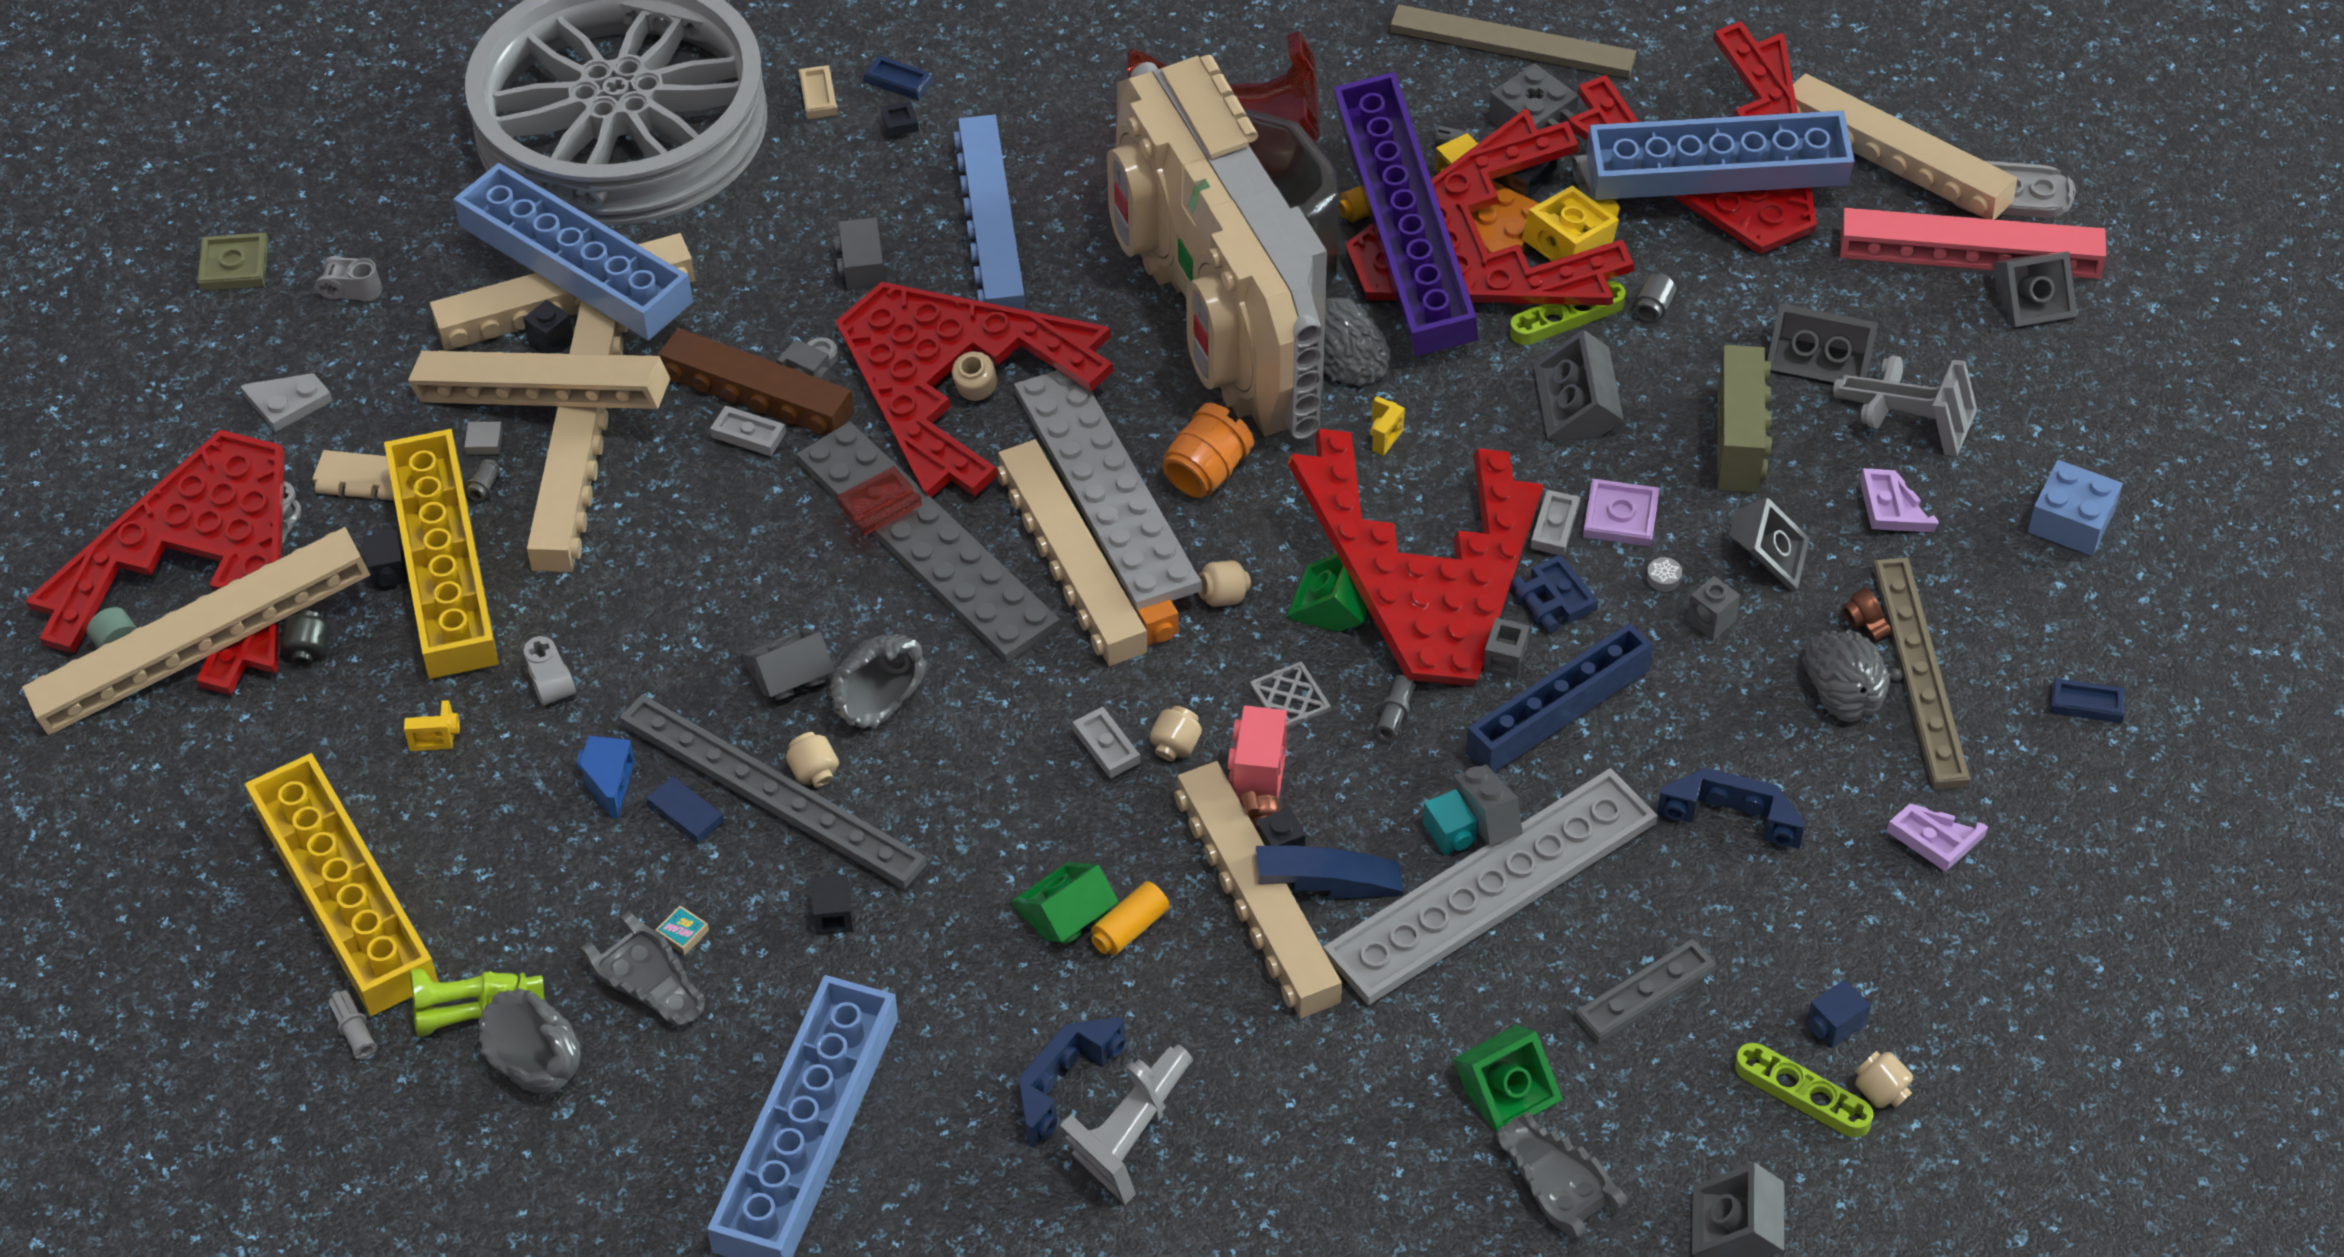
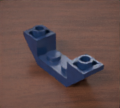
[1657,768,1805,849]
[1019,1017,1126,1148]

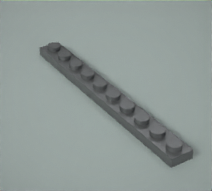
[620,694,927,890]

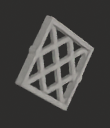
[1250,661,1331,728]

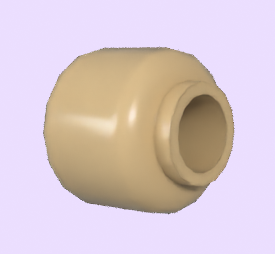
[952,351,998,401]
[1198,560,1251,607]
[1149,706,1202,761]
[785,732,839,788]
[1855,1051,1913,1109]

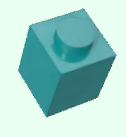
[1423,789,1478,855]

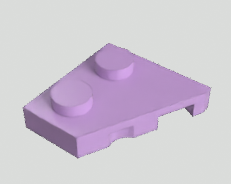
[1859,468,1939,532]
[1886,804,1988,872]

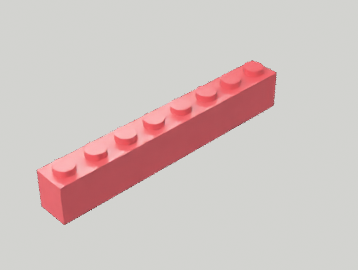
[1840,208,2106,279]

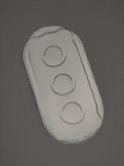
[1952,161,2076,218]

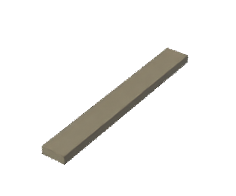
[1390,4,1636,79]
[1873,557,1970,790]

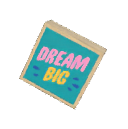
[655,906,709,956]

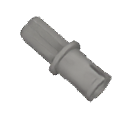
[329,990,377,1059]

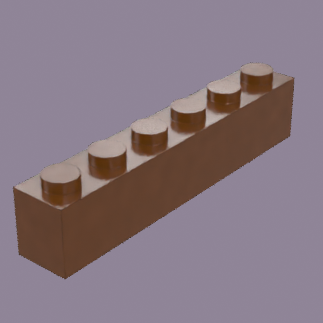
[658,328,854,436]

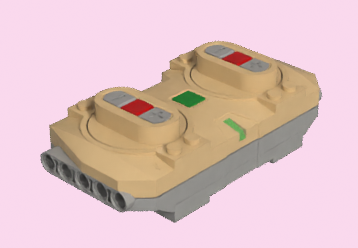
[1107,62,1327,439]

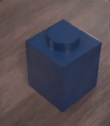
[1806,980,1871,1048]

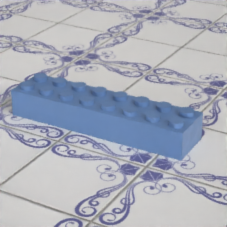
[1586,111,1855,200]
[453,162,693,341]
[707,975,898,1257]

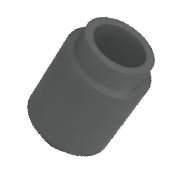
[1635,274,1676,322]

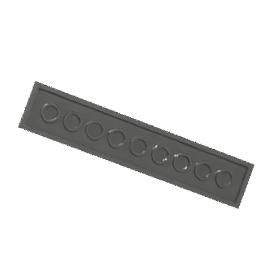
[796,421,1061,663]

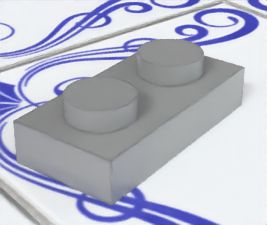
[710,406,786,456]
[1531,490,1580,556]
[1072,707,1141,779]

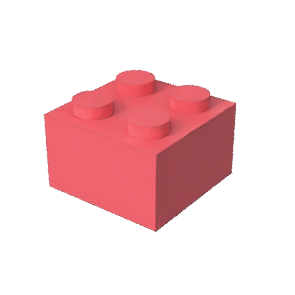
[1228,706,1287,803]

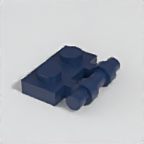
[1510,554,1598,633]

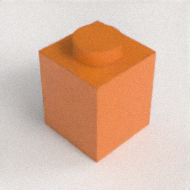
[1129,598,1179,645]

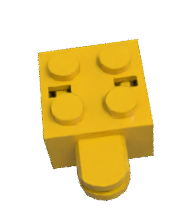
[1522,186,1620,261]

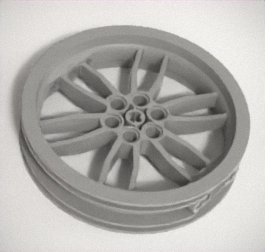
[465,0,767,226]

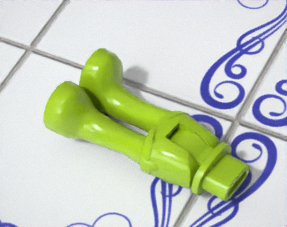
[410,969,544,1038]

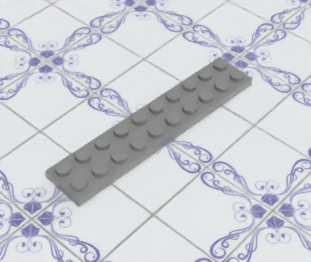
[1014,370,1202,612]
[1323,768,1658,1006]

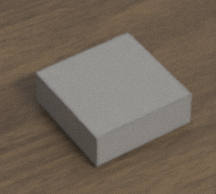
[464,422,503,455]

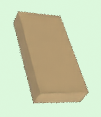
[799,65,838,119]

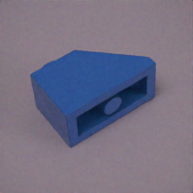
[577,735,635,819]

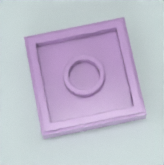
[1583,479,1660,547]

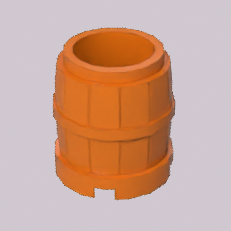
[1162,403,1254,498]

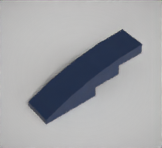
[1255,846,1403,899]

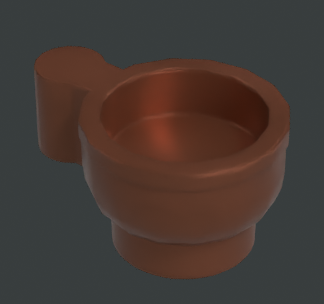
[1842,587,1892,642]
[1241,791,1280,831]

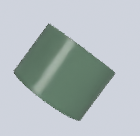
[87,607,137,649]

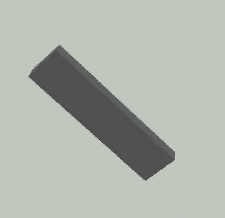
[1575,938,1716,1044]

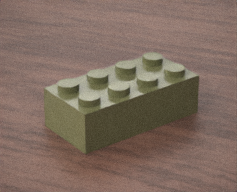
[1717,345,1772,493]

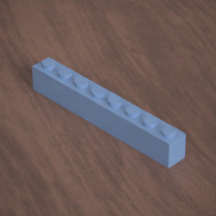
[953,114,1025,310]

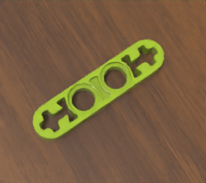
[1510,281,1626,345]
[1735,1043,1873,1138]

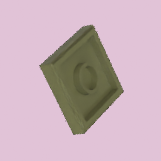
[197,233,269,291]

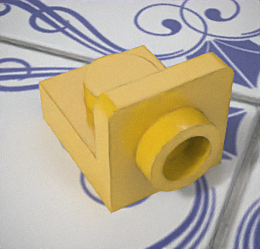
[1370,396,1405,456]
[404,700,460,751]

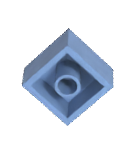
[2028,460,2123,556]

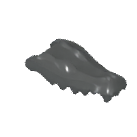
[579,911,705,1026]
[1496,1112,1628,1239]

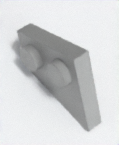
[240,373,333,432]

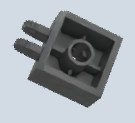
[1488,63,1579,135]

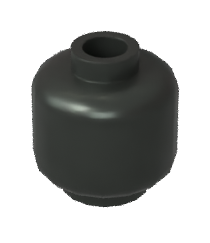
[281,610,330,665]

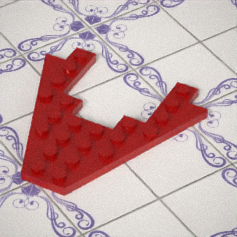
[1568,21,1817,254]
[1345,109,1634,306]
[835,282,1114,498]
[1288,428,1543,687]
[26,430,285,695]

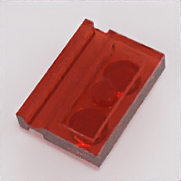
[837,466,922,535]

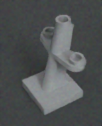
[1833,355,1977,456]
[1060,1044,1193,1205]

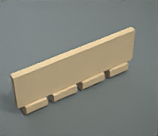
[1161,55,1258,159]
[312,450,395,501]

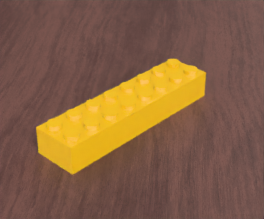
[384,429,499,679]
[244,753,439,1017]

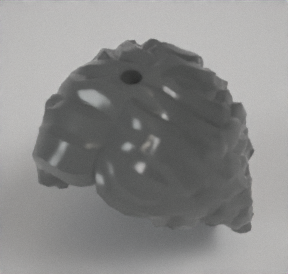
[1324,297,1391,387]
[1802,629,1890,722]
[829,634,926,729]
[479,988,581,1093]

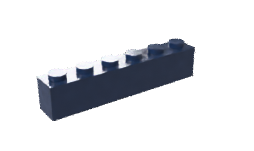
[1466,622,1653,772]

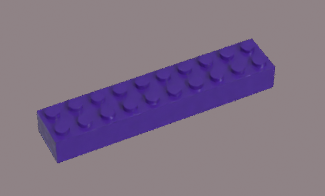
[1334,72,1479,356]

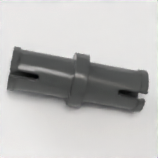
[1374,675,1416,742]

